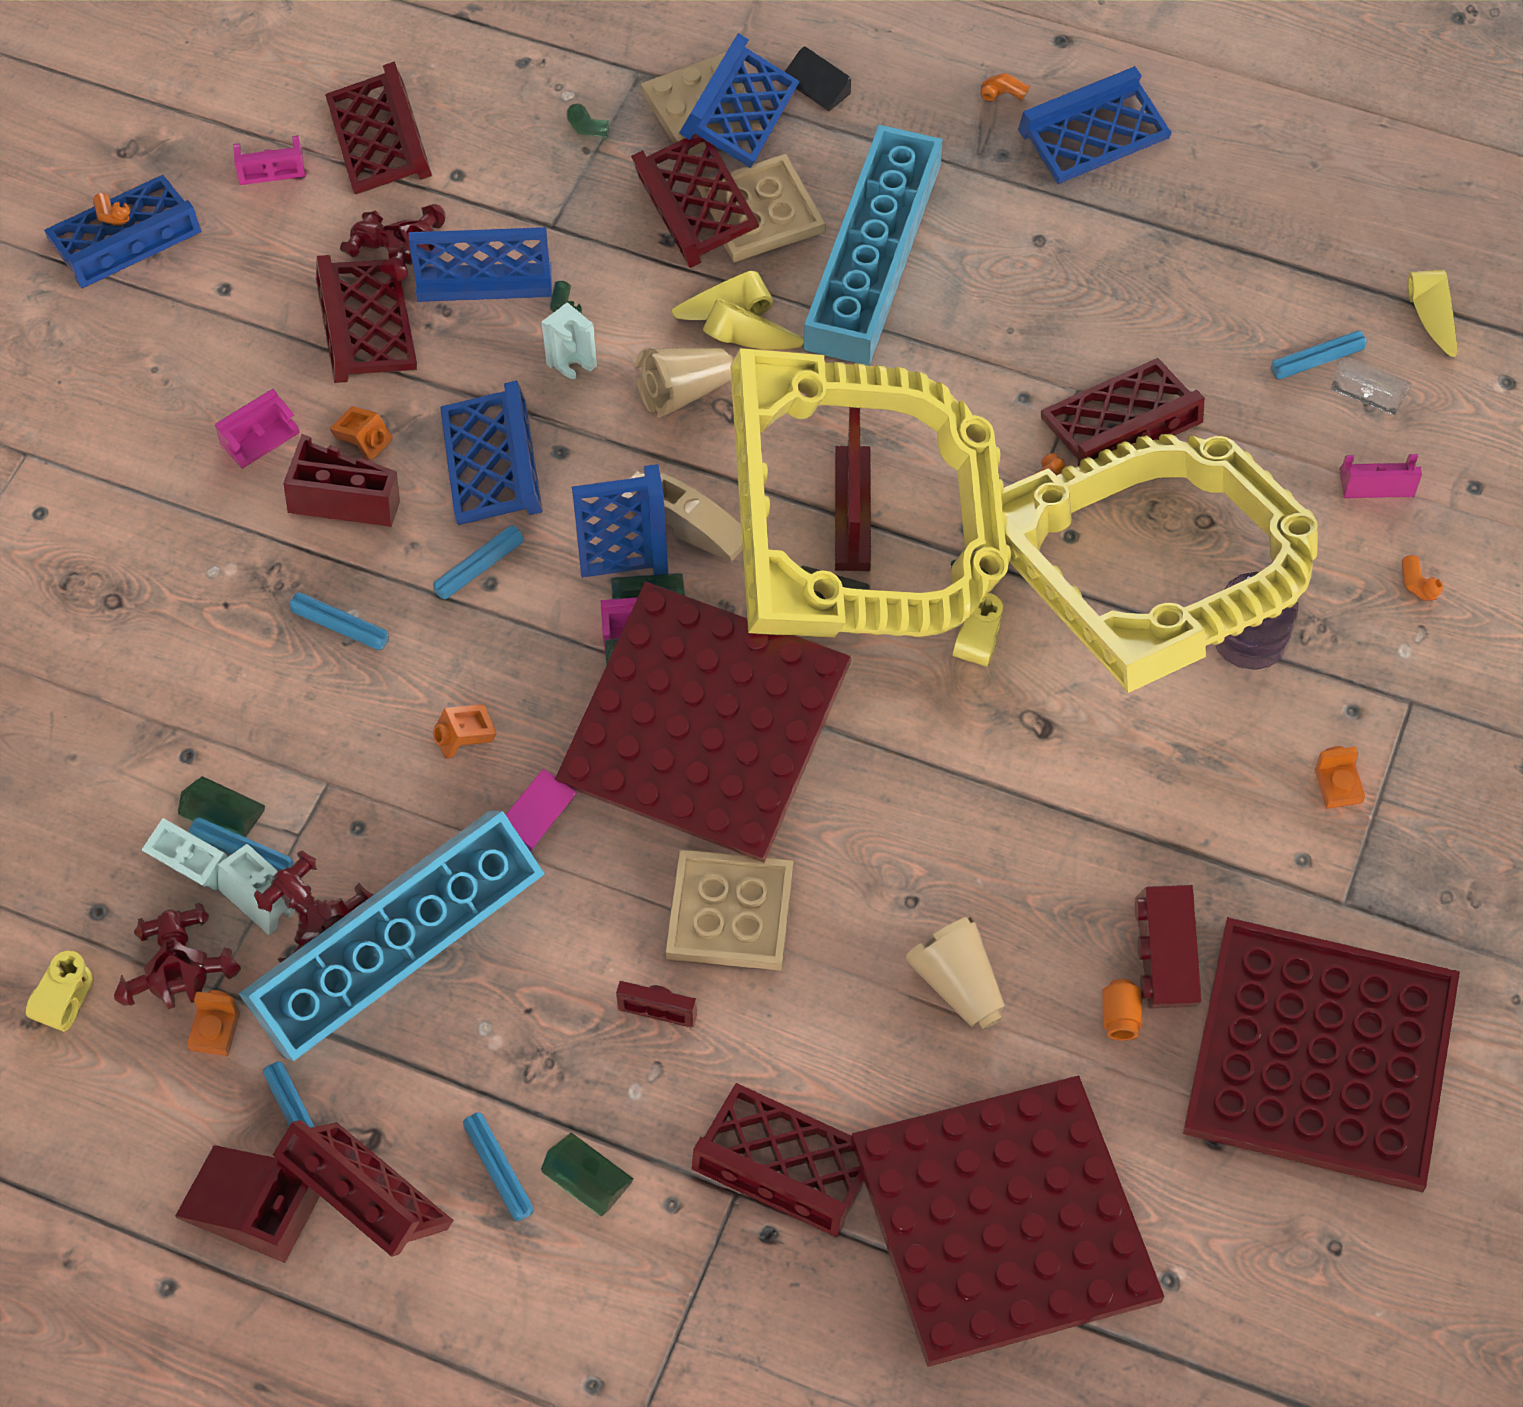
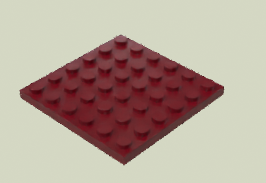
[555,581,852,863]
[1182,917,1460,1193]
[851,1075,1165,1367]

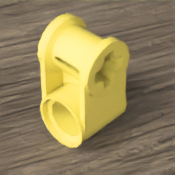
[953,593,1003,667]
[26,950,94,1032]

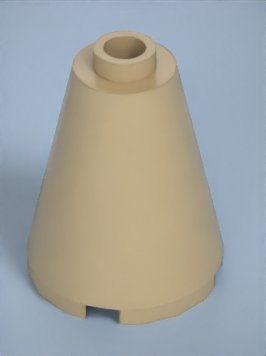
[636,348,734,418]
[905,916,1005,1030]

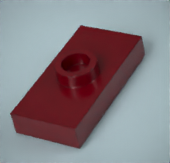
[616,981,697,1028]

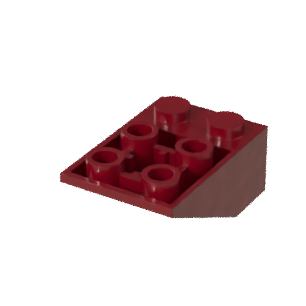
[175,1145,320,1263]

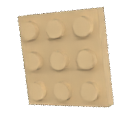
[641,52,770,155]
[695,154,825,263]
[666,850,794,971]

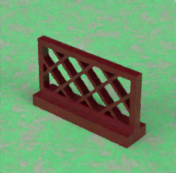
[325,61,433,195]
[631,133,759,268]
[316,255,417,383]
[1041,358,1205,466]
[835,407,871,571]
[691,1083,865,1238]
[272,1120,454,1257]

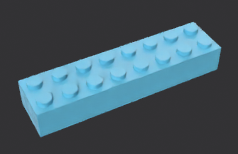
[804,125,943,366]
[238,811,545,1061]

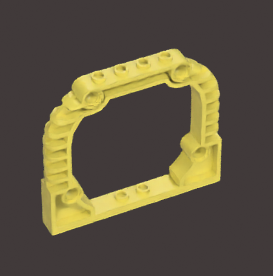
[730,348,1011,638]
[1001,434,1318,693]

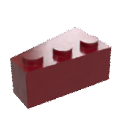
[283,434,400,527]
[1135,885,1202,1009]

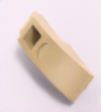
[621,471,743,562]

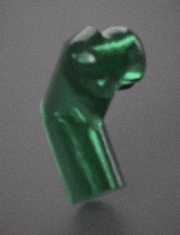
[566,103,609,137]
[550,281,582,314]

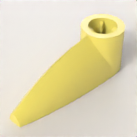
[1407,270,1458,357]
[671,271,774,320]
[702,298,804,350]

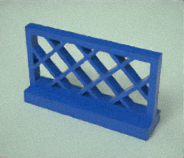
[679,33,800,168]
[1018,66,1172,184]
[44,175,202,289]
[409,227,552,302]
[440,380,543,525]
[572,464,668,578]

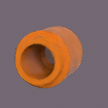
[1102,979,1142,1041]

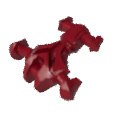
[340,204,446,282]
[254,850,374,963]
[114,903,241,1009]

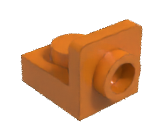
[329,406,393,460]
[433,704,497,759]
[1314,746,1365,809]
[187,990,240,1056]

